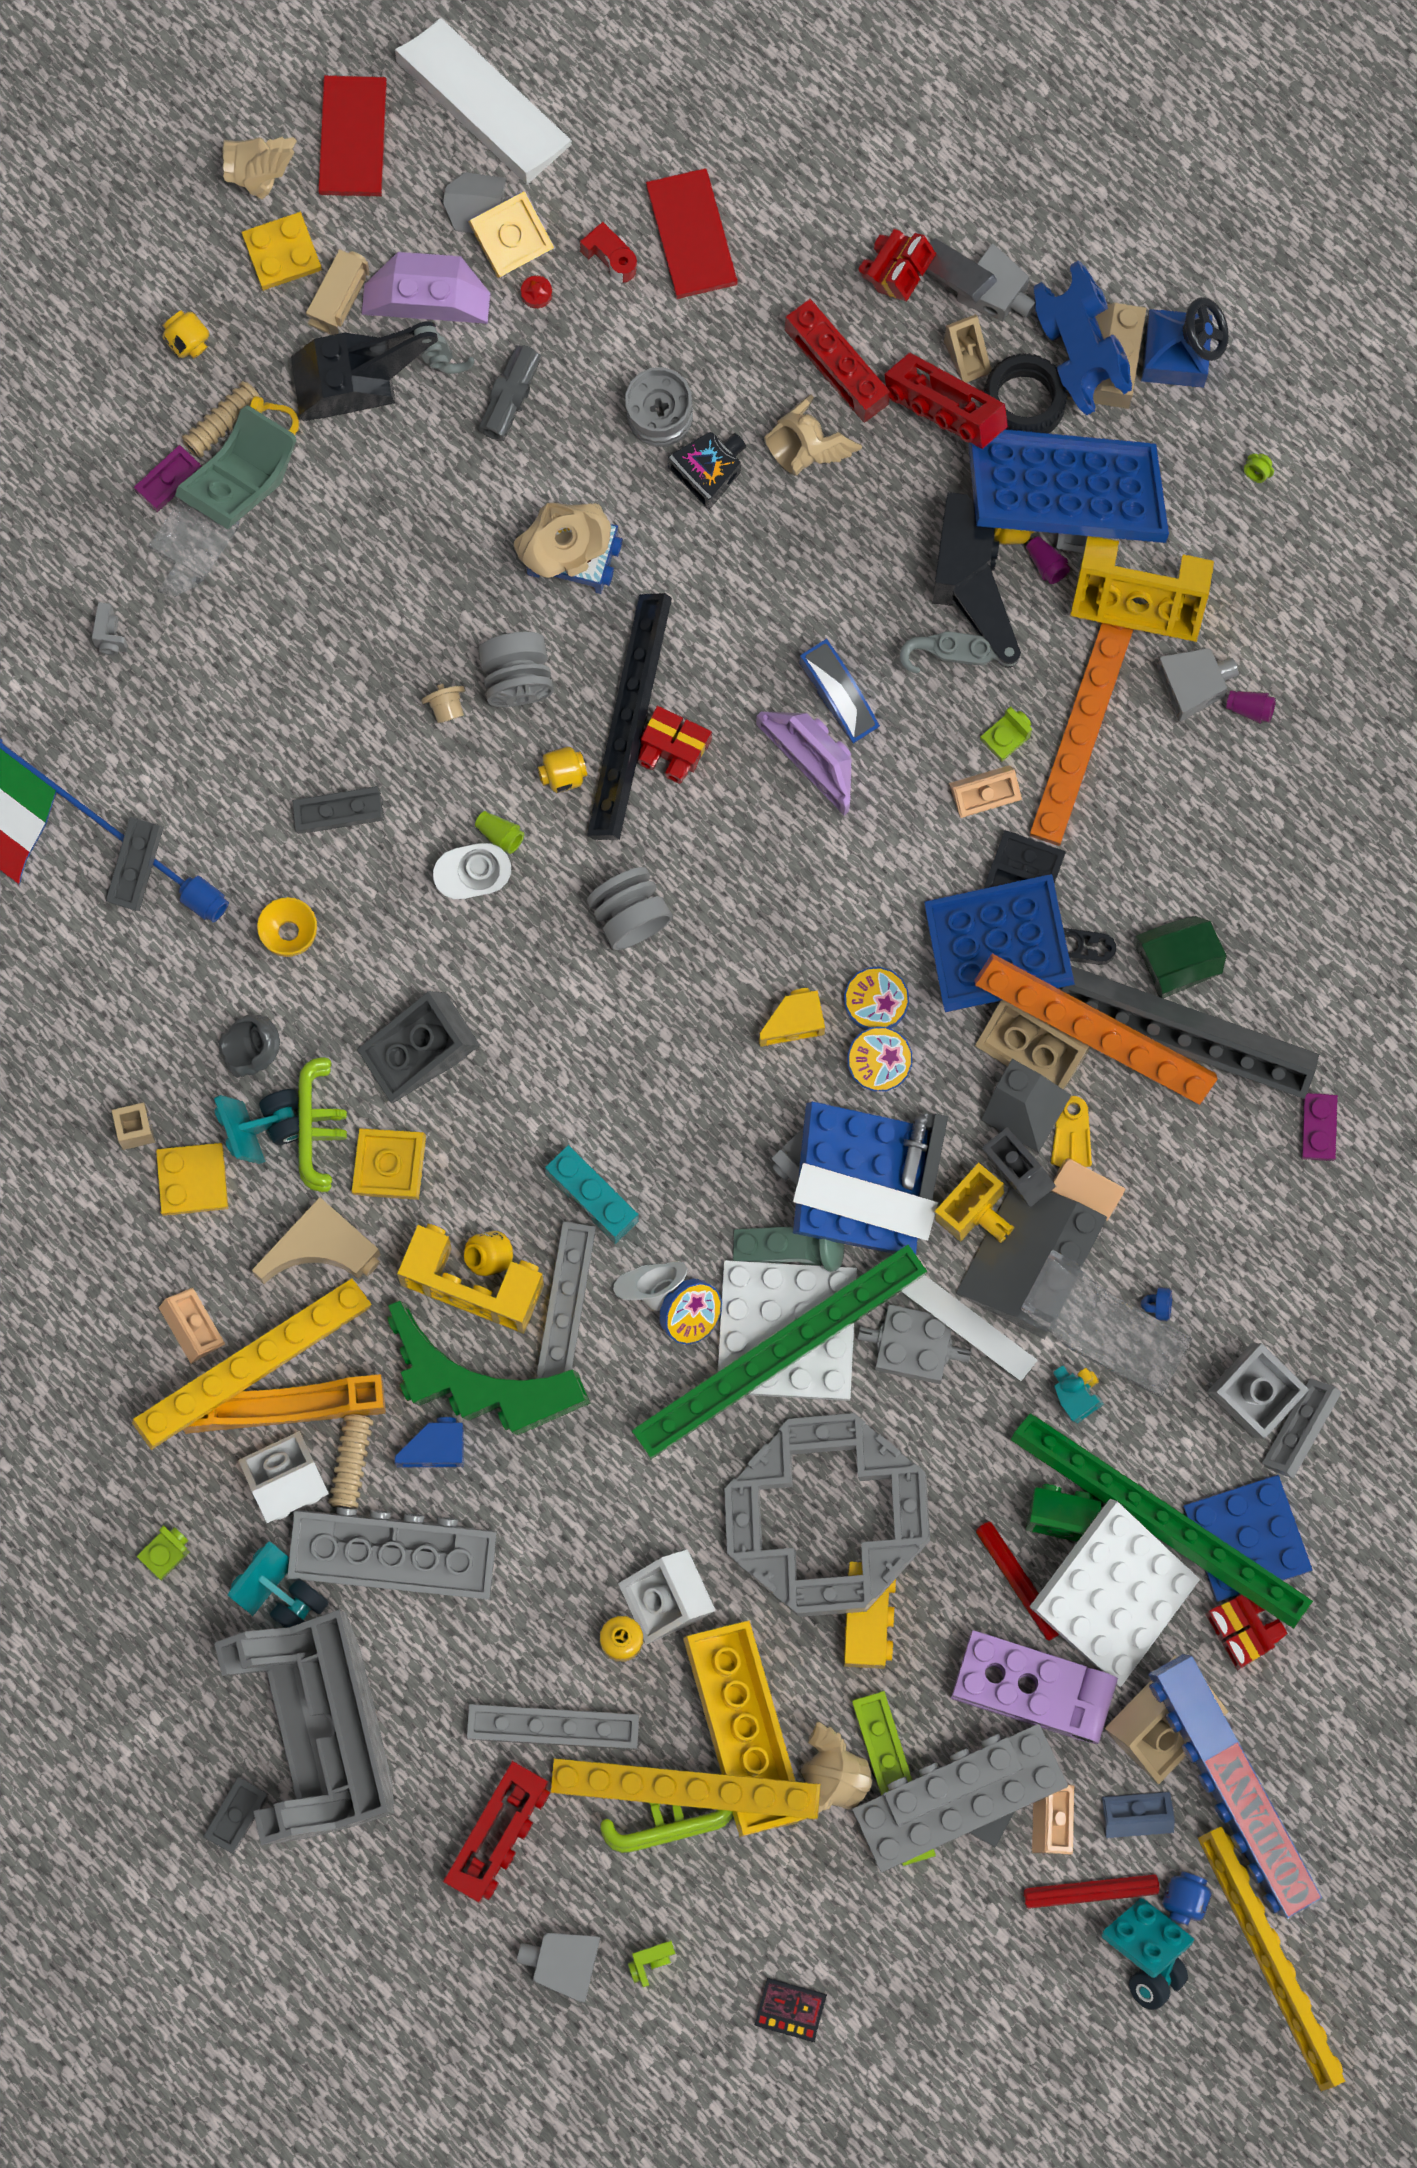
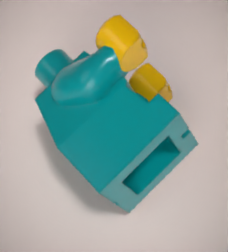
[1053,1365,1105,1424]

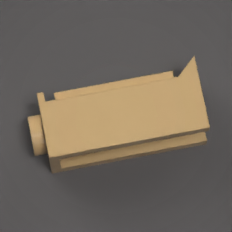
[306,249,370,335]

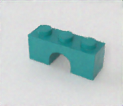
[545,1145,639,1244]

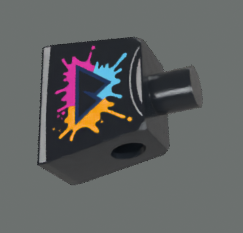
[668,432,746,510]

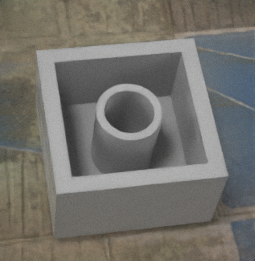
[1207,1343,1309,1439]

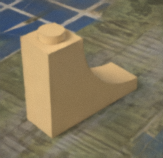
[252,1197,381,1284]

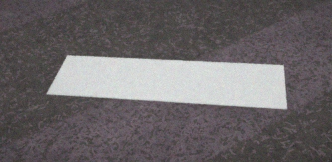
[793,1163,938,1241]
[902,1275,1038,1381]

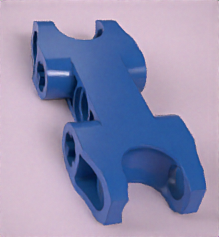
[1034,260,1132,416]

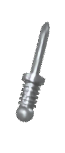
[902,1114,928,1190]

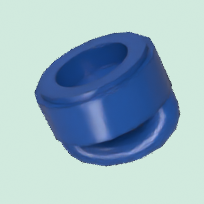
[1141,1287,1172,1321]

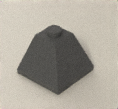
[982,1059,1071,1153]

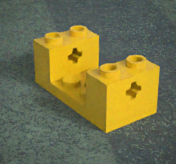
[1070,536,1214,642]
[397,1224,544,1334]

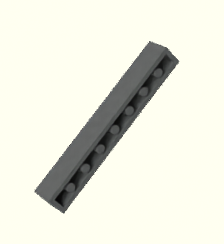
[1062,966,1320,1099]

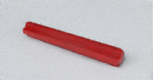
[976,1521,1060,1641]
[1023,1874,1159,1909]

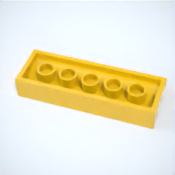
[683,1620,806,1837]

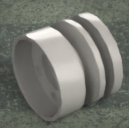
[625,367,693,447]
[478,632,554,708]
[587,867,673,950]

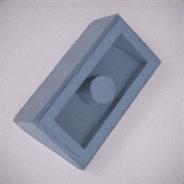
[1102,1792,1175,1838]

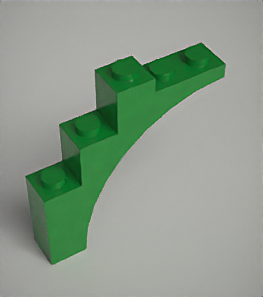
[387,1301,591,1436]

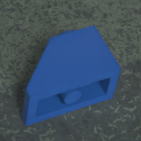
[395,1417,464,1468]

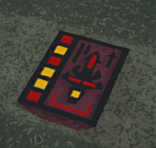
[754,1978,827,2042]

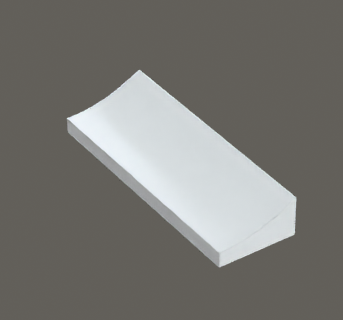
[395,18,572,185]

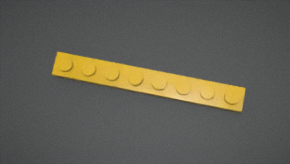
[132,1278,372,1450]
[551,1758,821,1819]
[1198,1826,1345,2091]

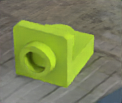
[980,706,1032,762]
[136,1525,190,1581]
[628,1941,676,1987]

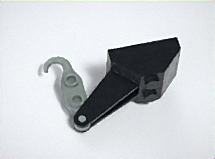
[291,321,475,421]
[900,492,1021,673]

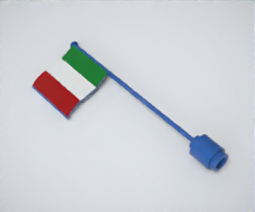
[0,738,229,922]

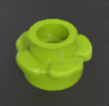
[1244,453,1274,483]

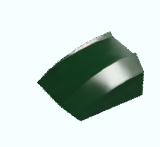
[1133,916,1227,999]

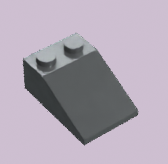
[357,991,480,1103]

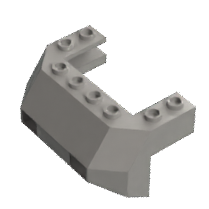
[215,1609,394,1845]

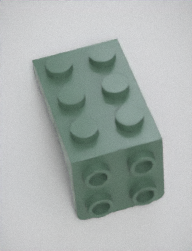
[175,405,296,529]

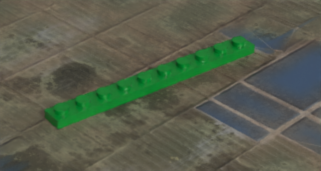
[632,1244,927,1460]
[1011,1413,1313,1629]

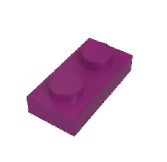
[134,445,202,513]
[1301,1093,1338,1161]

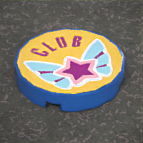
[844,967,909,1030]
[847,1027,912,1092]
[660,1278,722,1345]

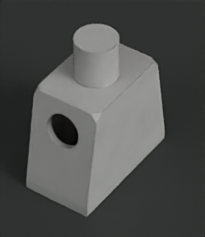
[957,244,1036,322]
[1157,648,1239,722]
[516,1933,601,2003]

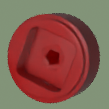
[521,275,552,309]

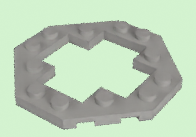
[725,1413,930,1617]

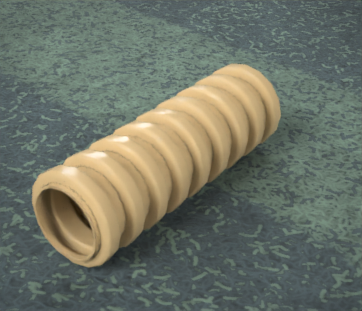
[182,381,260,458]
[328,1414,373,1508]

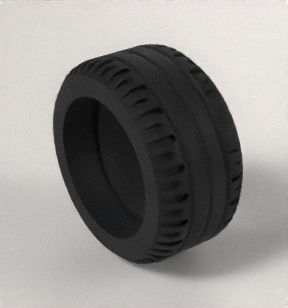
[984,353,1068,434]

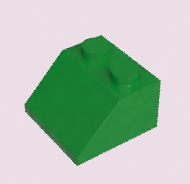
[1025,1484,1102,1542]

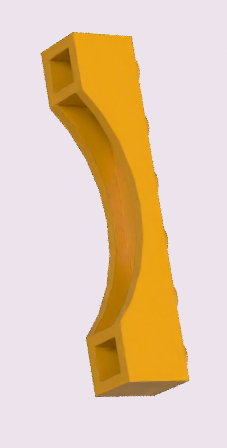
[183,1374,386,1434]

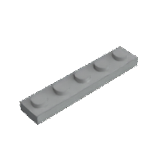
[536,1221,596,1379]
[467,1704,639,1750]

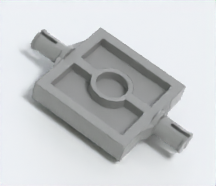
[858,1304,971,1384]

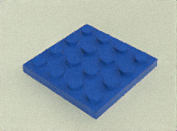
[924,874,1075,1012]
[793,1101,928,1254]

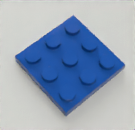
[1183,1475,1313,1603]

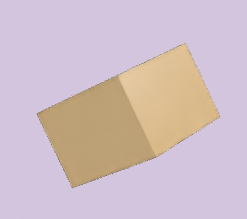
[944,314,992,383]

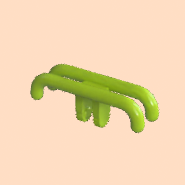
[298,1057,347,1192]
[600,1803,733,1853]

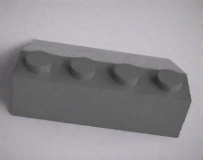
[956,1186,1107,1340]

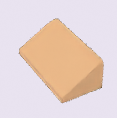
[949,765,1022,818]
[1051,1158,1126,1221]
[159,1288,225,1364]
[1032,1785,1074,1854]

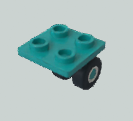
[214,1089,299,1164]
[227,1541,329,1628]
[1101,1898,1194,2010]

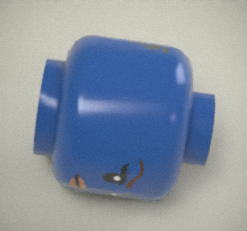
[1162,1871,1212,1926]

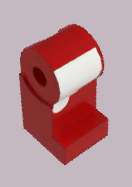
[580,222,637,283]

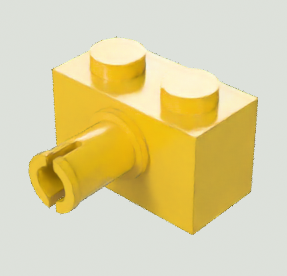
[935,1163,1014,1243]

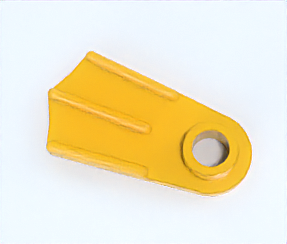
[1051,1096,1092,1167]

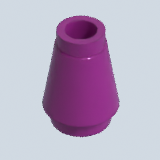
[1026,536,1070,584]
[1226,690,1276,724]

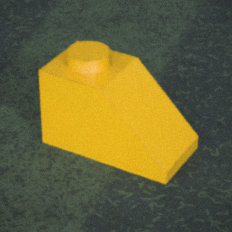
[759,988,825,1047]

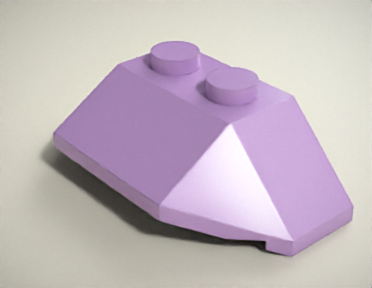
[362,252,490,324]
[756,711,852,815]

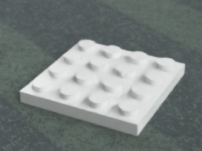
[718,1260,857,1401]
[1030,1499,1200,1687]

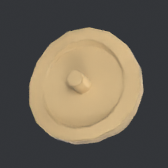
[421,684,466,724]

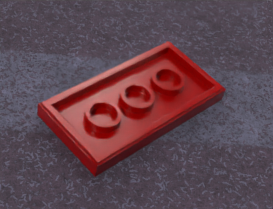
[319,75,387,197]
[646,168,738,299]

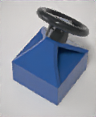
[1141,297,1229,388]

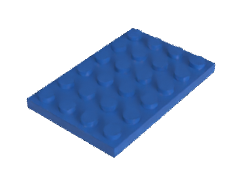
[968,430,1169,543]

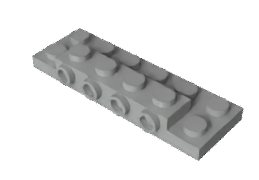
[287,1506,497,1600]
[852,1724,1068,1873]

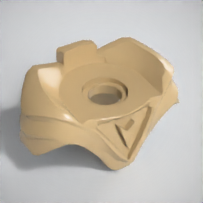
[513,502,611,578]

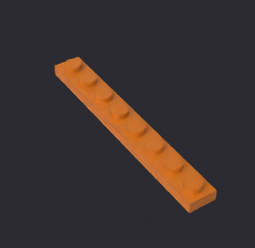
[1029,623,1134,846]
[975,953,1218,1105]

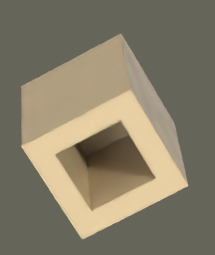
[112,1102,155,1150]

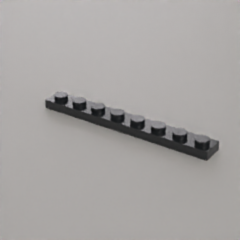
[587,593,672,840]

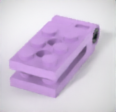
[951,1630,1118,1744]

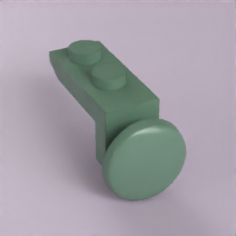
[733,1227,844,1272]

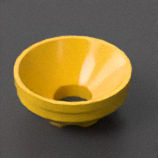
[257,897,317,957]

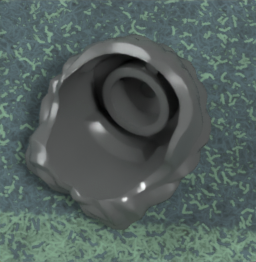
[218,1015,280,1078]

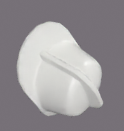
[433,843,511,899]
[613,1261,688,1311]

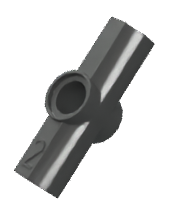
[479,345,541,441]

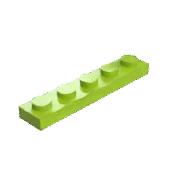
[852,1691,936,1866]

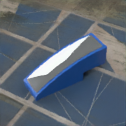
[799,639,880,743]

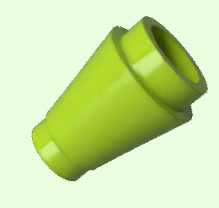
[475,811,524,854]

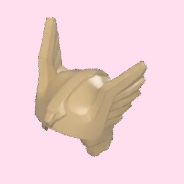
[222,137,297,199]
[764,394,862,476]
[801,1722,872,1812]

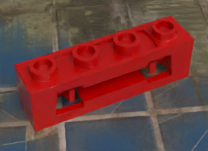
[785,299,890,423]
[884,352,1008,449]
[443,1761,551,1904]

